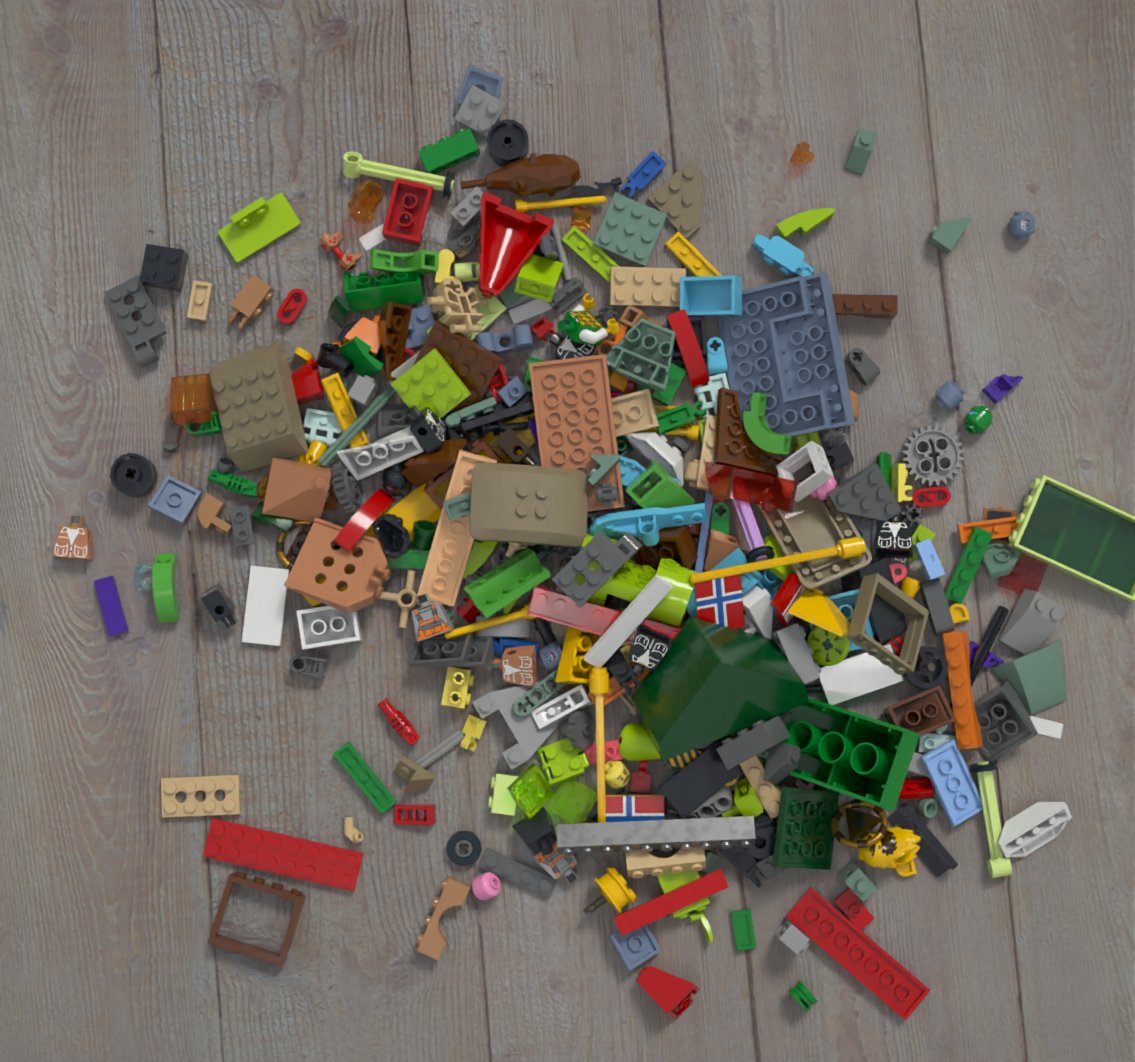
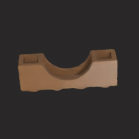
[416,876,471,960]

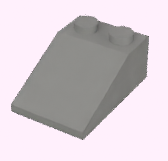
[999,589,1066,655]

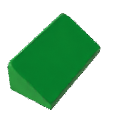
[877,452,892,489]

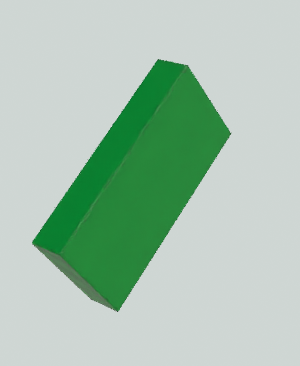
[731,908,756,951]

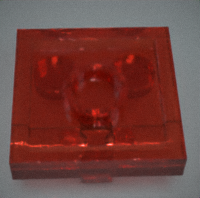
[997,549,1048,594]

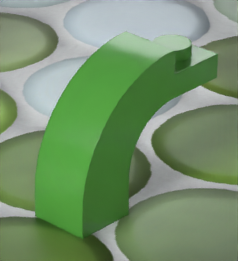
[369,249,439,275]
[743,392,791,454]
[152,553,180,623]

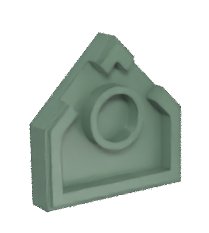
[981,542,1021,579]

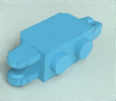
[752,234,814,277]

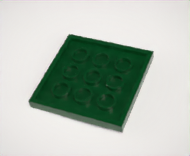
[772,787,839,870]

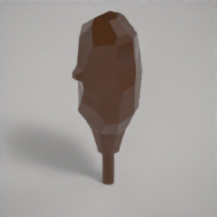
[460,153,581,197]

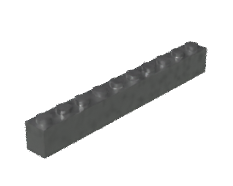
[557,816,756,856]

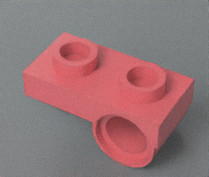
[584,739,624,764]

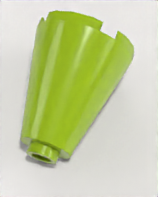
[619,723,661,761]

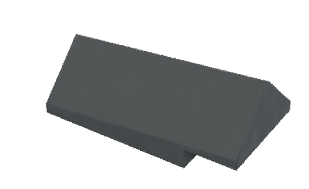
[409,632,495,667]

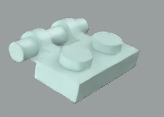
[693,373,729,418]
[303,408,342,447]

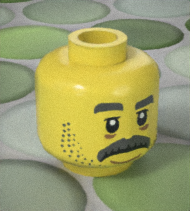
[605,760,630,789]

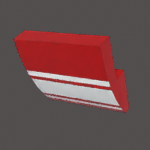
[770,573,805,627]

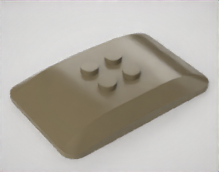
[469,463,588,547]
[755,471,872,590]

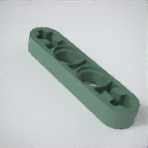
[512,668,566,717]

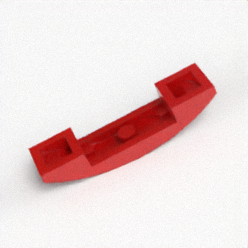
[666,309,710,388]
[334,489,395,552]

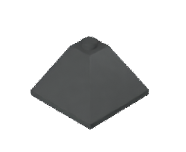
[974,680,1038,762]

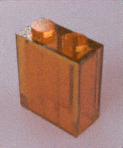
[170,373,213,425]

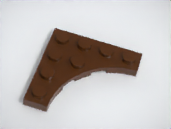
[714,388,784,477]

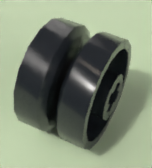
[487,119,529,167]
[110,453,158,498]

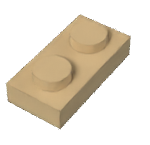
[187,280,213,322]

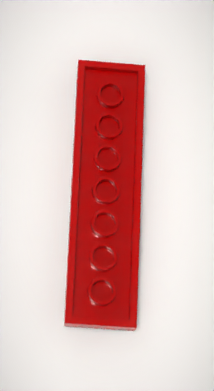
[203,818,364,892]
[785,887,931,1021]

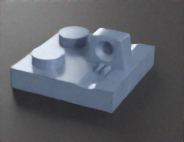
[456,65,504,104]
[405,304,435,349]
[148,475,202,526]
[608,925,661,971]

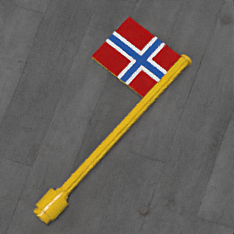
[690,537,866,629]
[589,667,664,823]

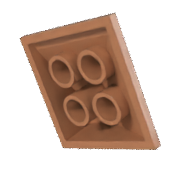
[262,458,332,522]

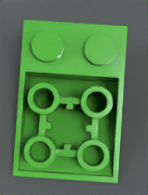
[626,460,695,509]

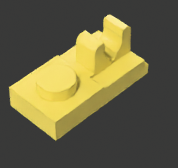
[891,463,912,503]

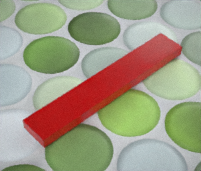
[613,868,729,936]

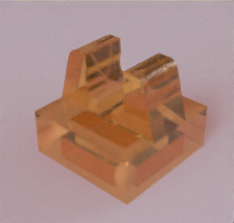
[789,142,814,165]
[571,206,592,229]

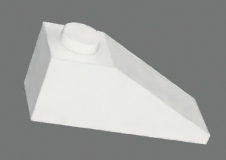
[742,585,773,639]
[531,684,593,729]

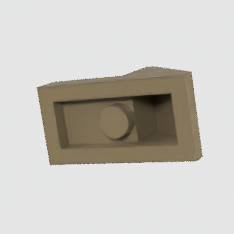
[394,756,436,792]

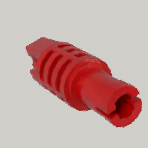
[377,698,420,746]

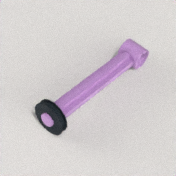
[718,464,775,563]

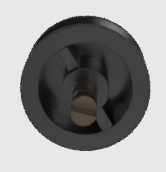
[903,646,948,689]

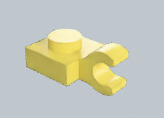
[461,714,486,751]

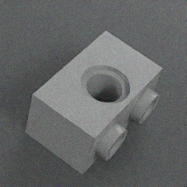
[450,187,483,231]
[347,375,379,409]
[775,919,810,954]

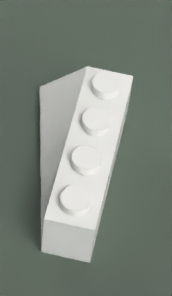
[337,426,424,481]

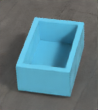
[680,275,742,317]

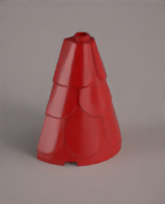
[478,191,554,299]

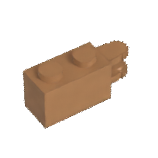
[228,274,274,331]

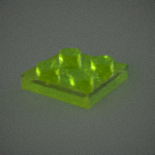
[507,763,555,819]
[547,778,598,824]

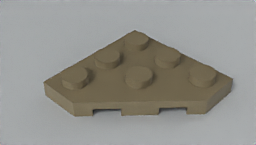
[648,161,702,239]

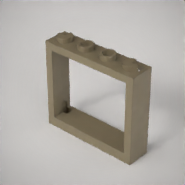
[847,573,929,675]

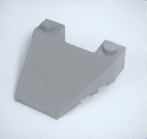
[472,680,563,770]

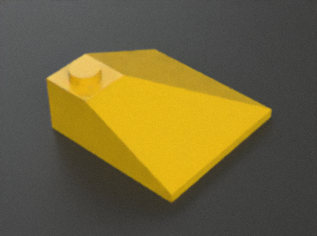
[788,588,850,637]

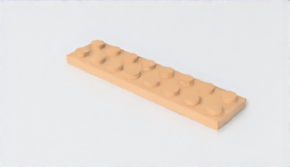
[417,450,497,607]

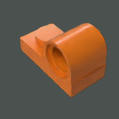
[597,324,628,355]

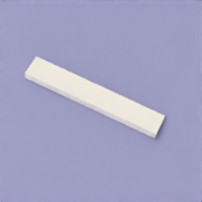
[584,575,673,667]

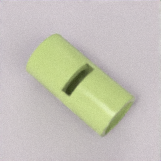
[454,262,478,282]

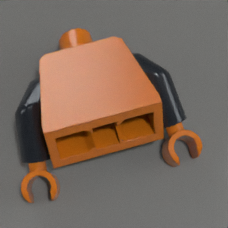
[332,315,385,375]

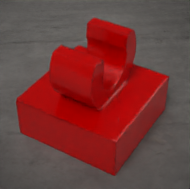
[530,316,555,342]
[457,598,480,624]

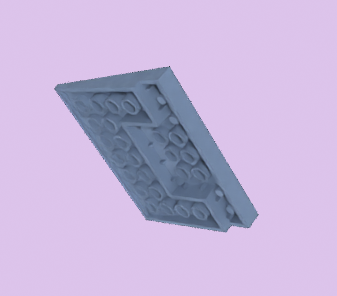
[717,272,855,437]

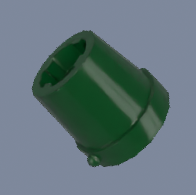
[412,520,437,551]

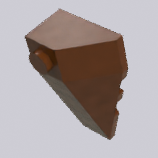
[380,301,412,381]

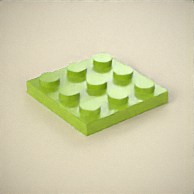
[391,348,471,419]

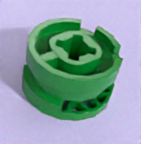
[788,980,818,1012]

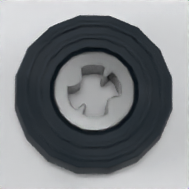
[446,831,482,866]

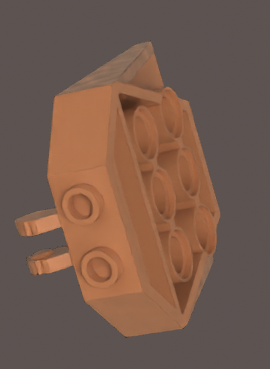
[284,517,391,614]

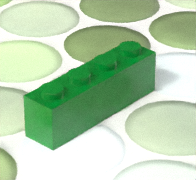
[344,272,424,312]

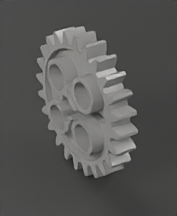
[901,425,964,487]

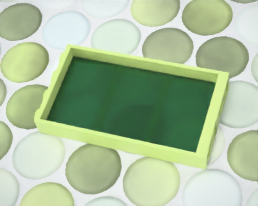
[1008,475,1135,602]

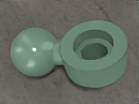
[918,788,940,818]

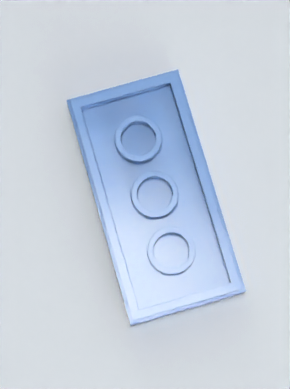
[920,739,983,826]

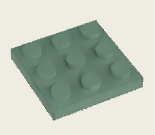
[593,192,667,267]

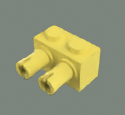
[441,667,475,709]

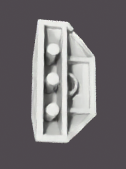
[625,432,684,487]
[998,802,1072,858]

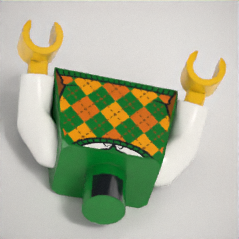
[558,294,619,346]

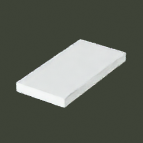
[242,566,290,646]
[819,644,904,705]

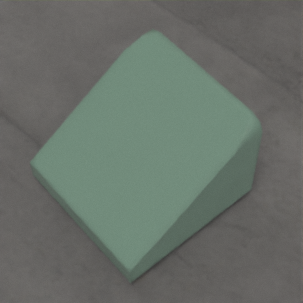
[702,850,720,873]

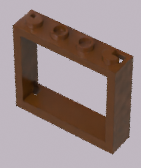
[424,437,506,510]
[207,871,306,966]

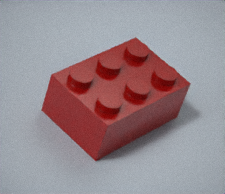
[382,178,434,247]

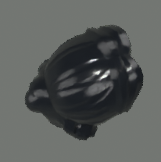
[382,459,413,497]
[372,513,410,559]

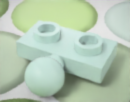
[917,725,958,753]

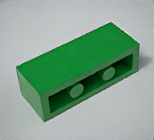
[418,129,480,174]

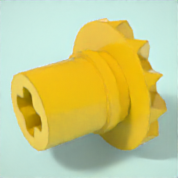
[296,440,327,466]

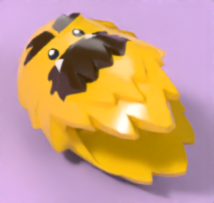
[857,827,921,869]

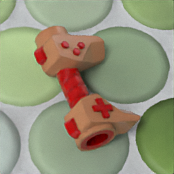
[320,231,362,272]

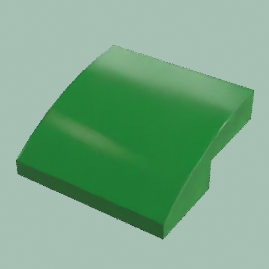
[339,336,383,377]

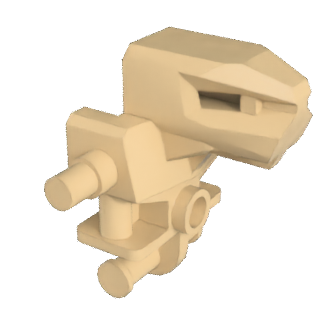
[427,278,488,335]

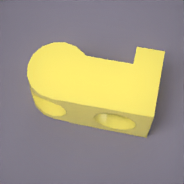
[435,249,455,286]

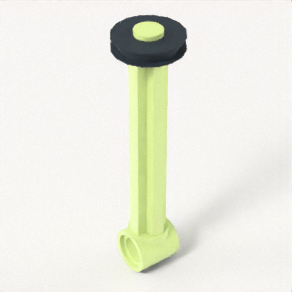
[343,151,455,200]
[969,761,1012,878]

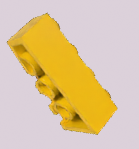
[555,626,601,685]

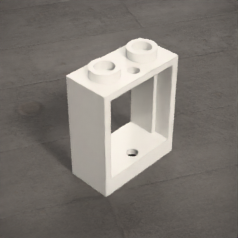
[776,441,834,502]

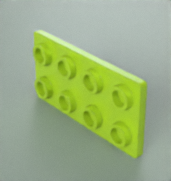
[218,192,301,263]

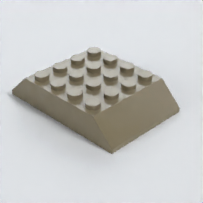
[211,341,309,473]

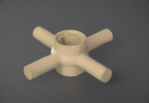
[378,570,436,628]

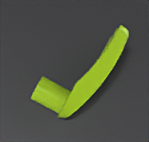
[689,911,713,944]

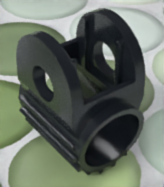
[735,807,776,859]

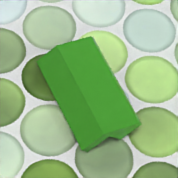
[463,547,551,618]

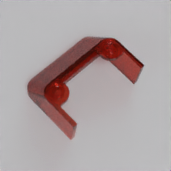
[705,462,798,512]

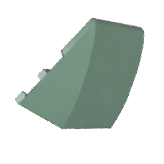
[606,318,676,391]
[990,639,1067,715]

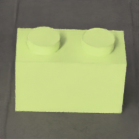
[488,773,520,816]

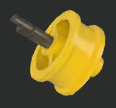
[583,867,637,914]

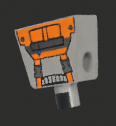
[412,593,455,642]
[533,842,578,884]

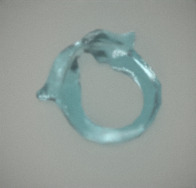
[135,562,153,592]

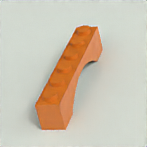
[943,631,983,750]

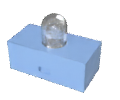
[909,538,945,581]

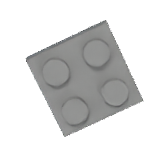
[455,84,506,136]

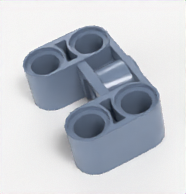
[475,324,534,355]

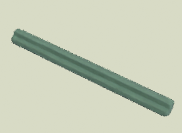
[317,384,397,467]

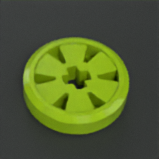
[807,626,850,666]

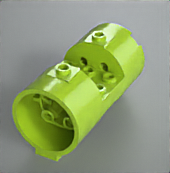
[574,534,698,627]

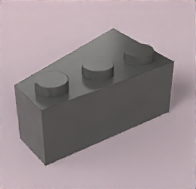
[716,715,790,770]

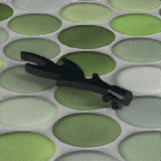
[559,177,622,208]

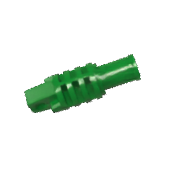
[208,470,262,498]

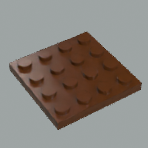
[413,320,503,412]

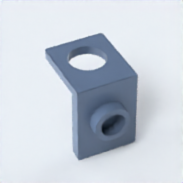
[497,376,528,407]

